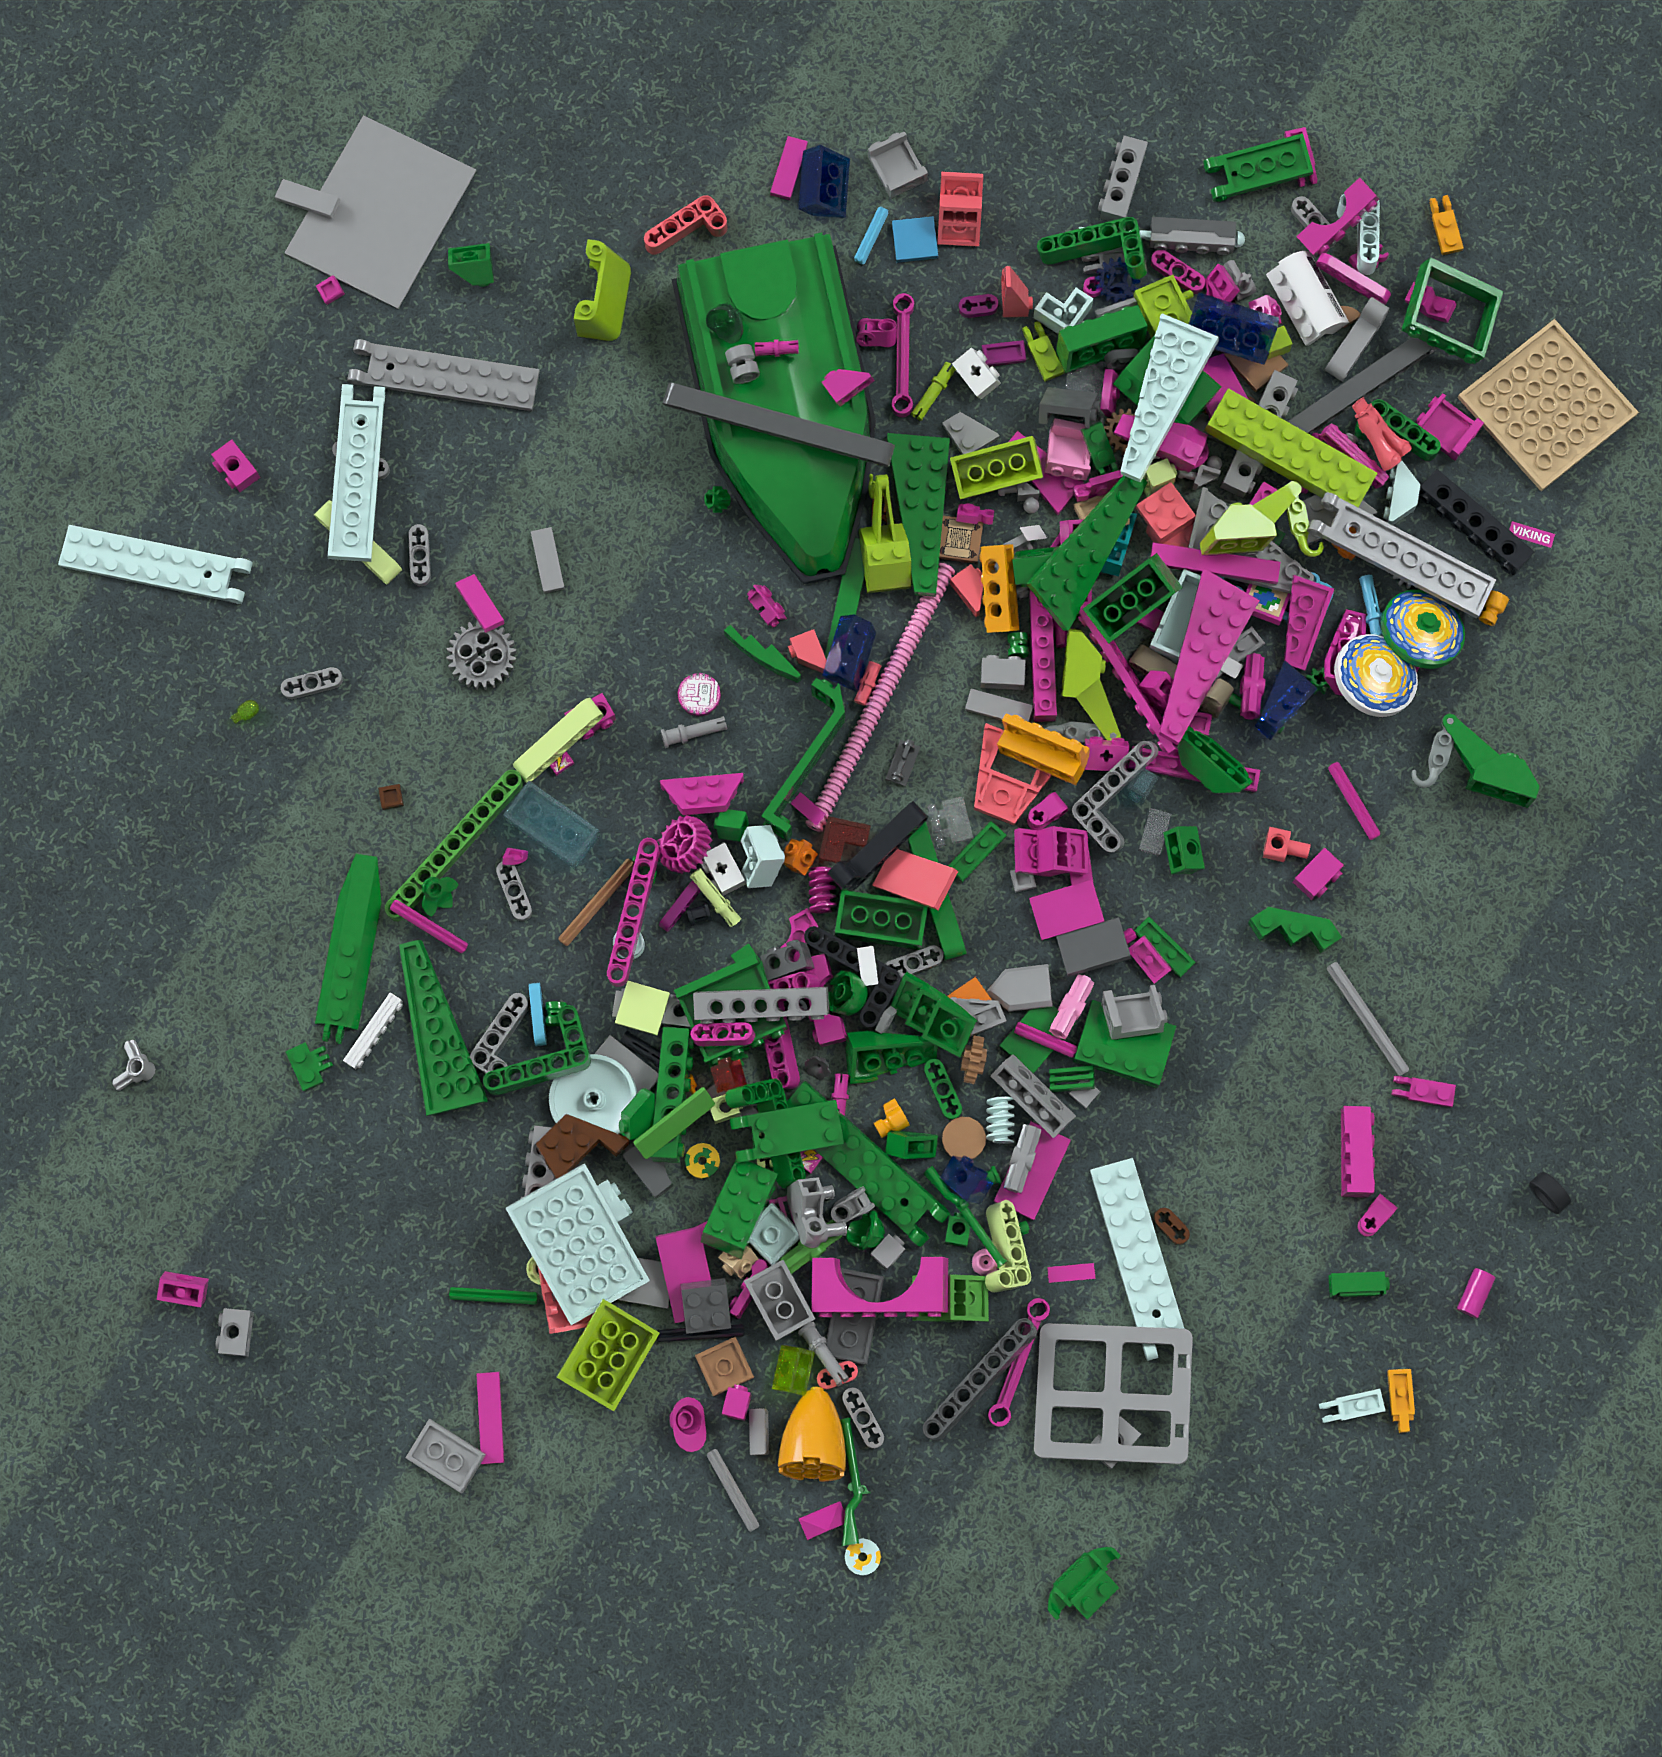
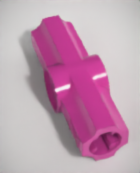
[1240,653,1265,720]

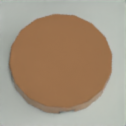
[942,1117,986,1161]

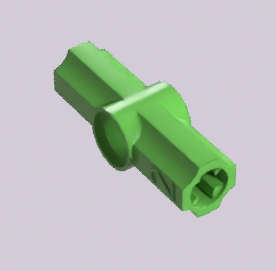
[780,1219,842,1275]

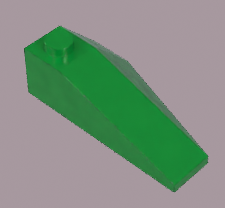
[845,1031,938,1084]

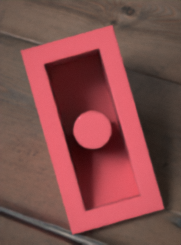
[950,564,983,617]
[788,629,830,675]

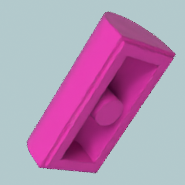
[1457,1268,1495,1319]

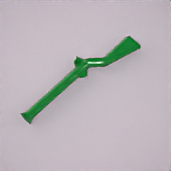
[923,1166,1008,1268]
[840,1418,870,1546]

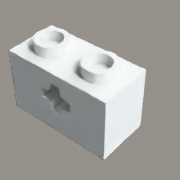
[952,348,1001,399]
[701,843,745,896]

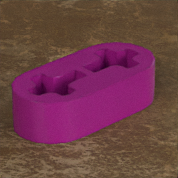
[959,294,998,318]

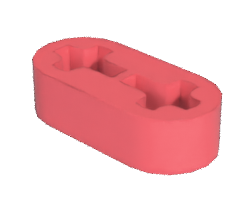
[817,1361,858,1390]

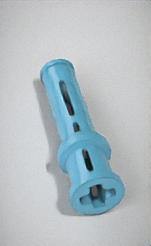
[1359,575,1383,636]

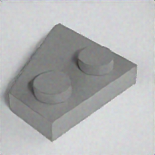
[942,412,999,454]
[950,997,1007,1037]

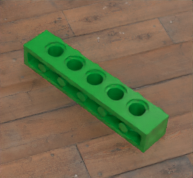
[651,1027,695,1163]

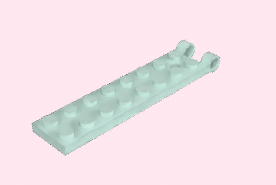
[328,384,385,562]
[58,525,253,604]
[1090,1158,1184,1361]

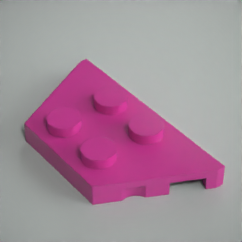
[660,773,744,815]

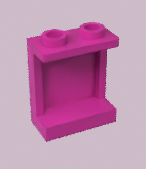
[1415,393,1484,461]

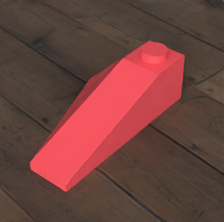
[1001,266,1033,317]

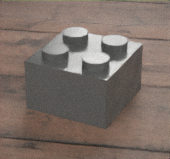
[681,1278,731,1334]

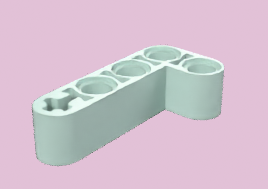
[1337,194,1380,275]

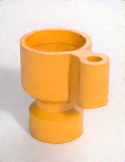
[1479,590,1509,626]
[874,1098,910,1138]

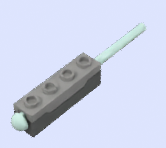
[1079,217,1245,255]

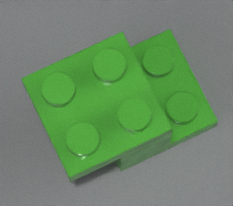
[912,1275,989,1322]

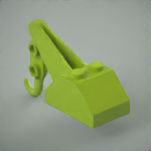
[858,474,911,593]
[1200,481,1324,557]

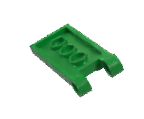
[1203,133,1313,202]
[729,1100,844,1163]

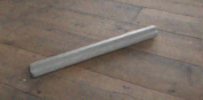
[1327,962,1409,1076]

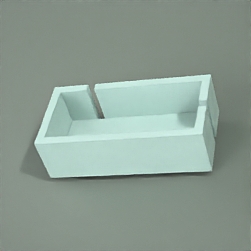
[1149,569,1201,664]

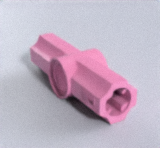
[1049,974,1094,1039]

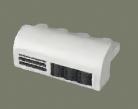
[1266,251,1349,346]

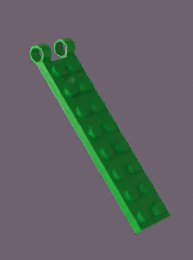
[787,1081,950,1247]

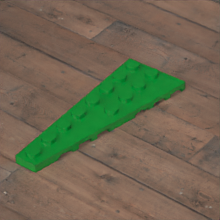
[399,940,488,1116]

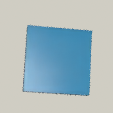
[892,216,938,263]

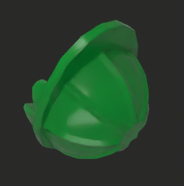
[846,1211,885,1251]

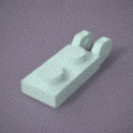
[1319,1389,1386,1423]

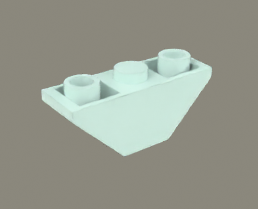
[1383,461,1420,525]

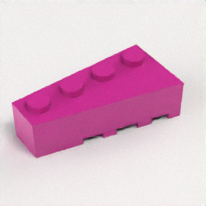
[1341,1106,1375,1198]

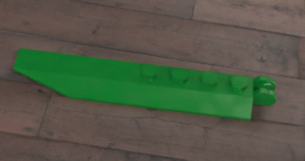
[315,854,382,1044]

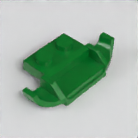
[1048,1547,1121,1620]

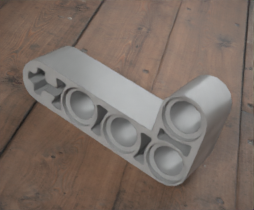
[1325,297,1390,382]
[470,993,529,1082]

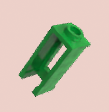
[1328,1271,1390,1298]

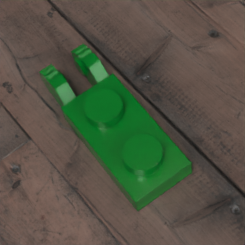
[1081,421,1118,476]

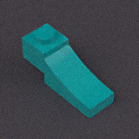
[1101,513,1137,577]

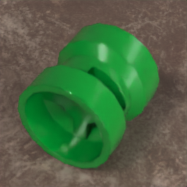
[1007,632,1029,658]
[545,1001,567,1027]

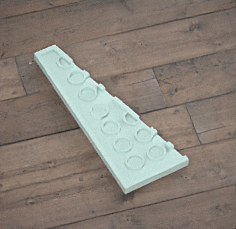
[1120,314,1219,482]

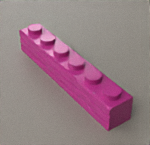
[1319,423,1389,489]

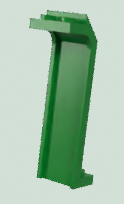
[761,678,845,842]

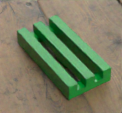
[1049,1066,1095,1093]

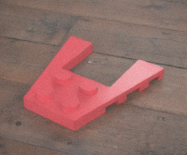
[974,723,1052,825]

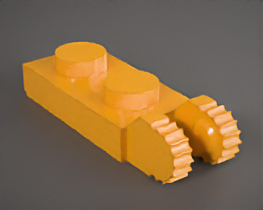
[1430,195,1464,255]

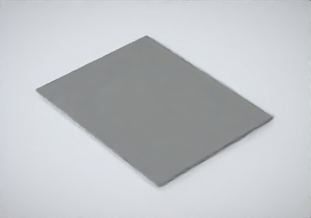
[285,115,477,309]

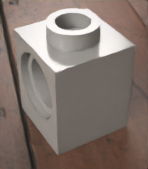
[871,1234,905,1270]

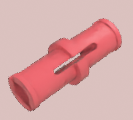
[854,661,881,706]

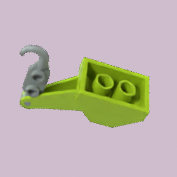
[1045,629,1121,742]

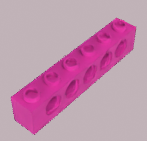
[1029,591,1057,722]

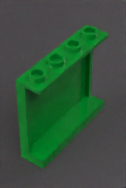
[674,954,788,1066]

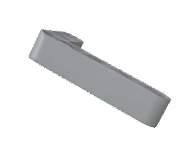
[1072,741,1158,852]

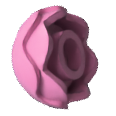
[972,1249,999,1276]

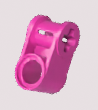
[856,318,897,347]
[1027,792,1069,830]
[1357,1194,1397,1237]

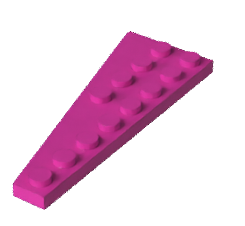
[1159,569,1260,745]

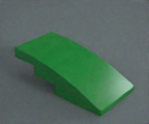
[891,972,977,1057]

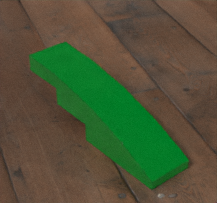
[724,625,801,683]

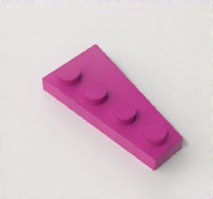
[1009,431,1084,515]
[1284,575,1334,670]

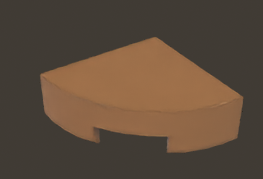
[1340,306,1361,328]

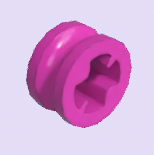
[1083,277,1103,298]

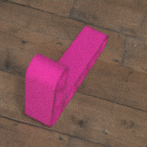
[764,972,820,1089]

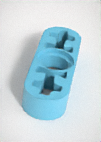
[529,983,547,1046]

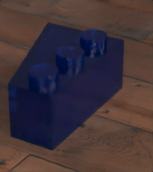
[1254,661,1318,740]

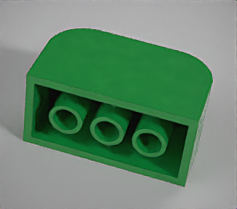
[1083,553,1183,643]

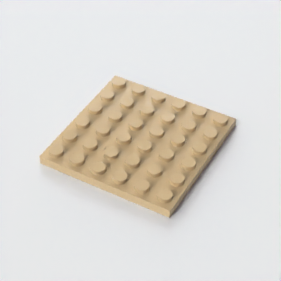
[1457,319,1639,492]

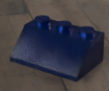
[799,145,850,218]
[822,614,876,692]

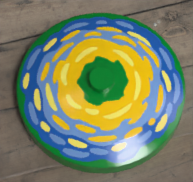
[1381,590,1465,669]

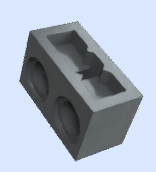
[760,940,814,981]

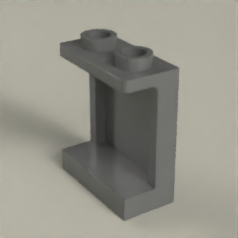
[1039,387,1101,429]

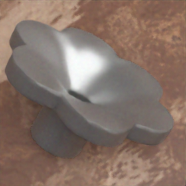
[805,1056,831,1080]

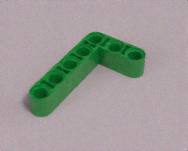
[1037,217,1147,279]
[483,1005,591,1095]
[725,1078,806,1188]

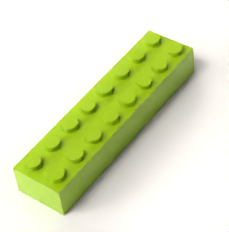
[1204,388,1377,507]

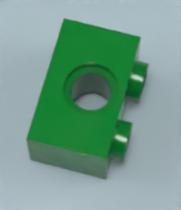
[1163,826,1205,874]

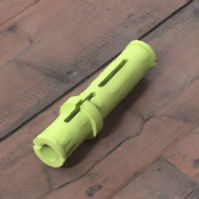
[690,868,741,927]

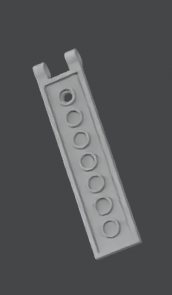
[347,339,540,411]
[1307,492,1496,619]

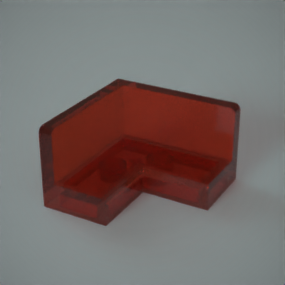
[819,816,871,864]

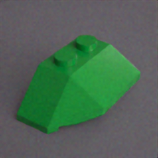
[1177,726,1253,793]

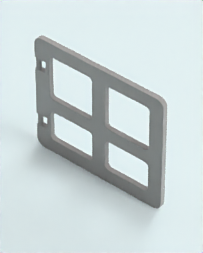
[1034,1323,1193,1465]

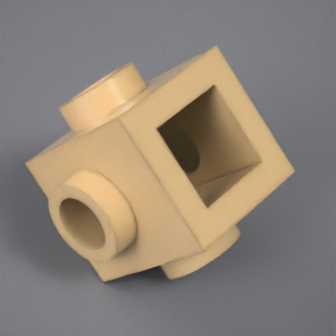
[718,1246,758,1279]

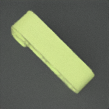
[985,1200,1031,1292]

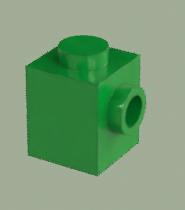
[714,809,749,842]

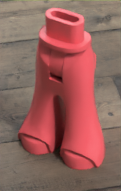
[1352,397,1412,471]

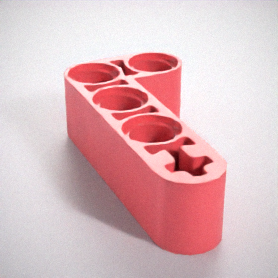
[644,196,727,254]

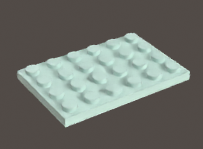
[506,1163,650,1325]

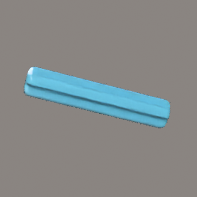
[854,207,888,265]

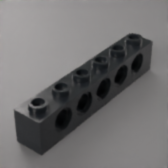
[1419,469,1534,575]

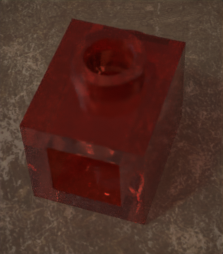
[710,1057,747,1093]

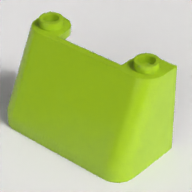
[574,239,631,341]

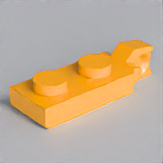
[1387,1369,1415,1433]

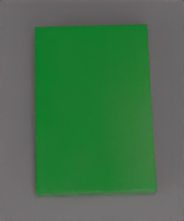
[999,1006,1075,1074]

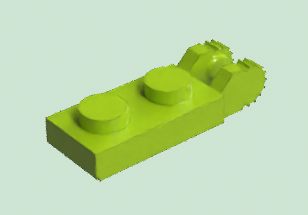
[1022,321,1064,382]

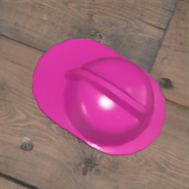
[669,1397,706,1452]

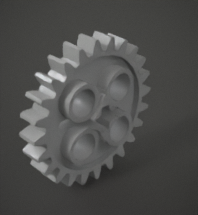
[447,621,517,690]

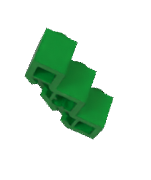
[1248,907,1342,953]

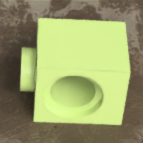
[710,1094,743,1124]

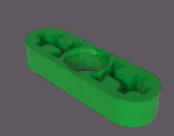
[924,1059,962,1120]

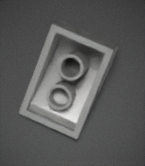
[744,1260,815,1341]

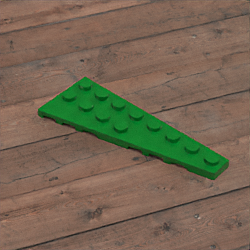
[887,433,950,597]
[1026,475,1148,631]

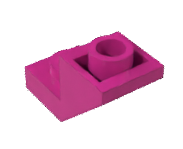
[1405,282,1456,323]

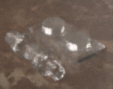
[927,796,973,848]

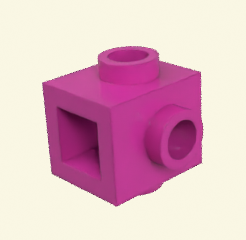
[1248,295,1282,331]

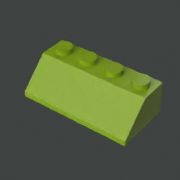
[950,436,1043,500]

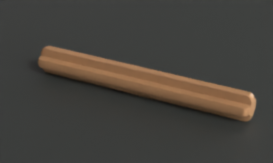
[559,859,634,946]

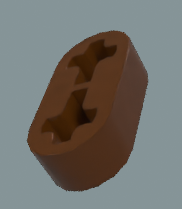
[1154,1208,1190,1245]

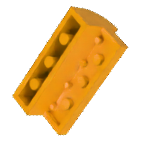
[997,713,1090,785]

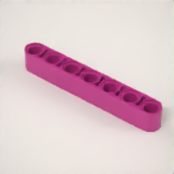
[607,838,660,987]

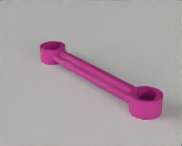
[892,293,914,417]
[988,1298,1050,1427]

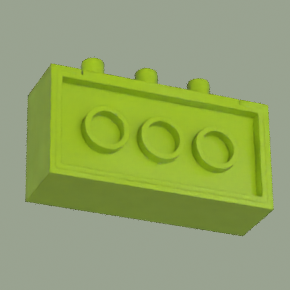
[1133,275,1212,338]

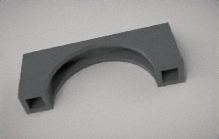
[622,1074,758,1199]

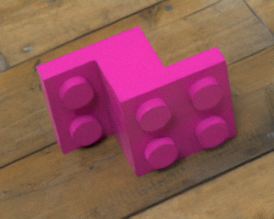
[1014,826,1088,877]

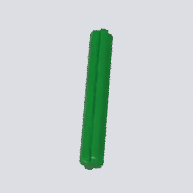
[449,1287,538,1305]

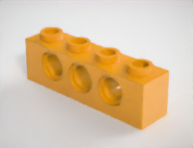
[979,544,1019,633]

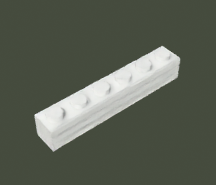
[343,993,403,1069]

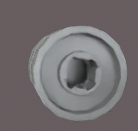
[725,344,760,384]

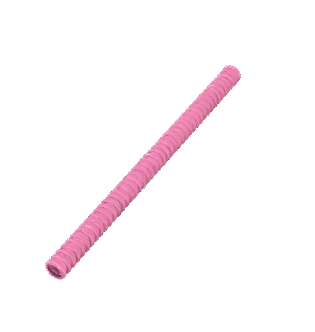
[805,563,955,832]

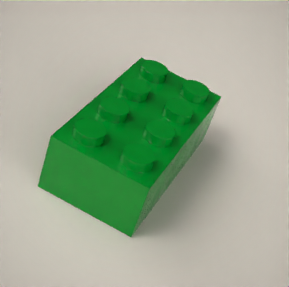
[1056,305,1148,373]
[835,890,928,950]
[701,1159,778,1259]

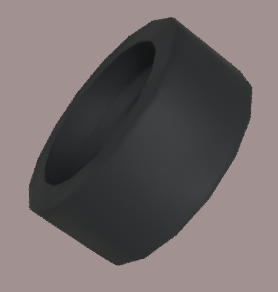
[1529,1172,1571,1214]

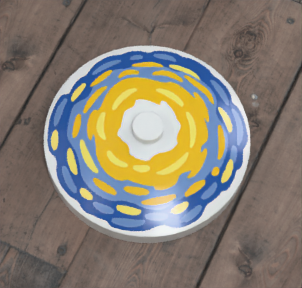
[1334,634,1418,717]

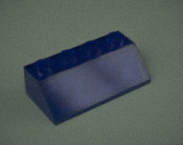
[1188,292,1279,365]

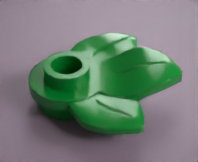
[422,877,458,916]

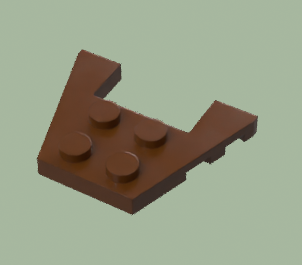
[536,1114,630,1179]

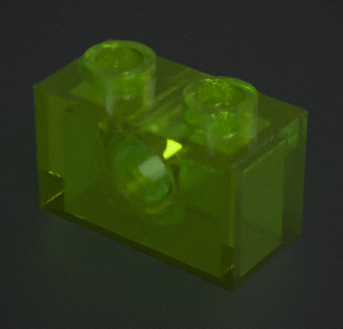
[772,1345,815,1396]

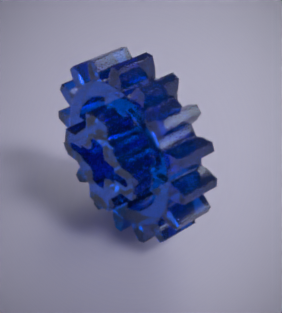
[1094,257,1141,304]

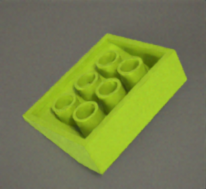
[557,1299,660,1411]

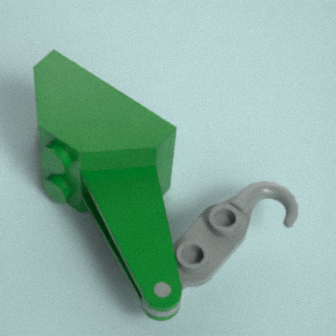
[1412,714,1540,808]

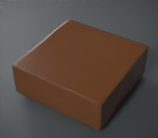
[378,784,404,810]

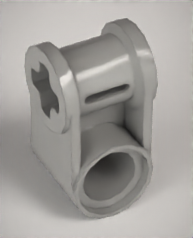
[831,1186,875,1223]

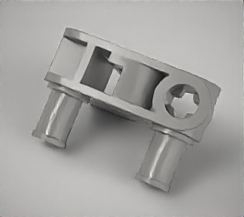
[787,1177,847,1248]

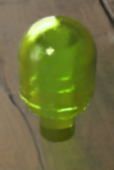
[230,700,259,724]

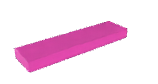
[477,1372,504,1464]

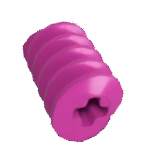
[808,867,837,913]

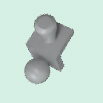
[1177,456,1222,491]
[998,482,1040,514]

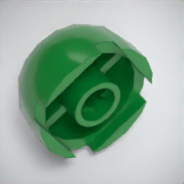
[828,971,868,1016]

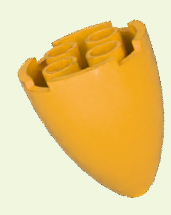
[778,1387,846,1482]

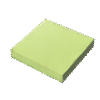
[615,981,670,1036]

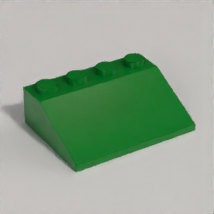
[1113,335,1222,426]
[1073,1000,1176,1088]

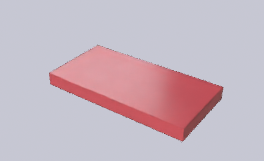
[872,849,958,910]

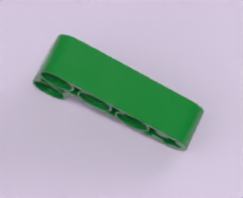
[1354,399,1441,461]

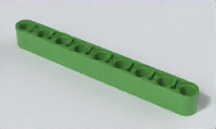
[385,770,523,922]

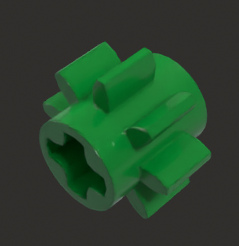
[704,486,731,513]
[1305,667,1330,695]

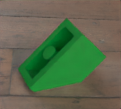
[619,1088,655,1140]
[886,1131,938,1159]

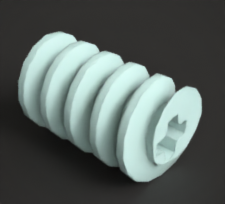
[986,1097,1015,1144]

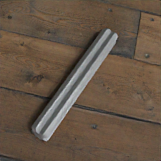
[707,1449,759,1532]

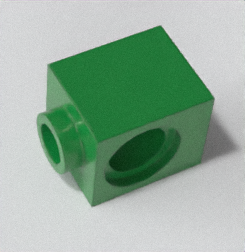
[944,1213,970,1247]

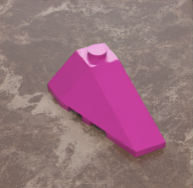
[1113,414,1208,472]
[1324,609,1366,696]

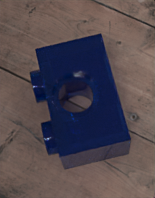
[940,1155,994,1205]

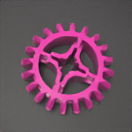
[657,815,713,874]

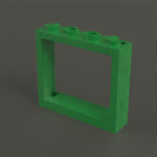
[1401,257,1503,364]

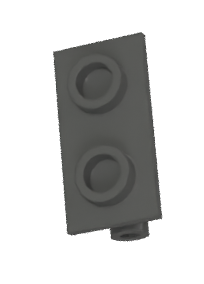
[886,739,920,787]

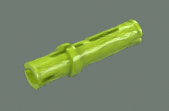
[911,362,956,421]

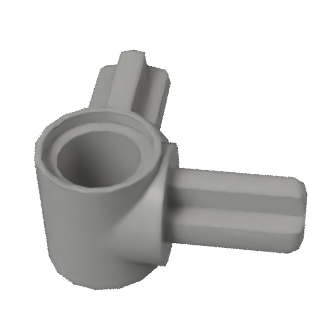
[1223,260,1256,302]
[112,1040,155,1091]

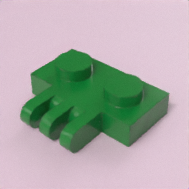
[285,1042,333,1092]

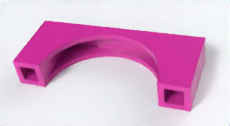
[812,1257,948,1317]

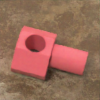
[1263,827,1310,862]

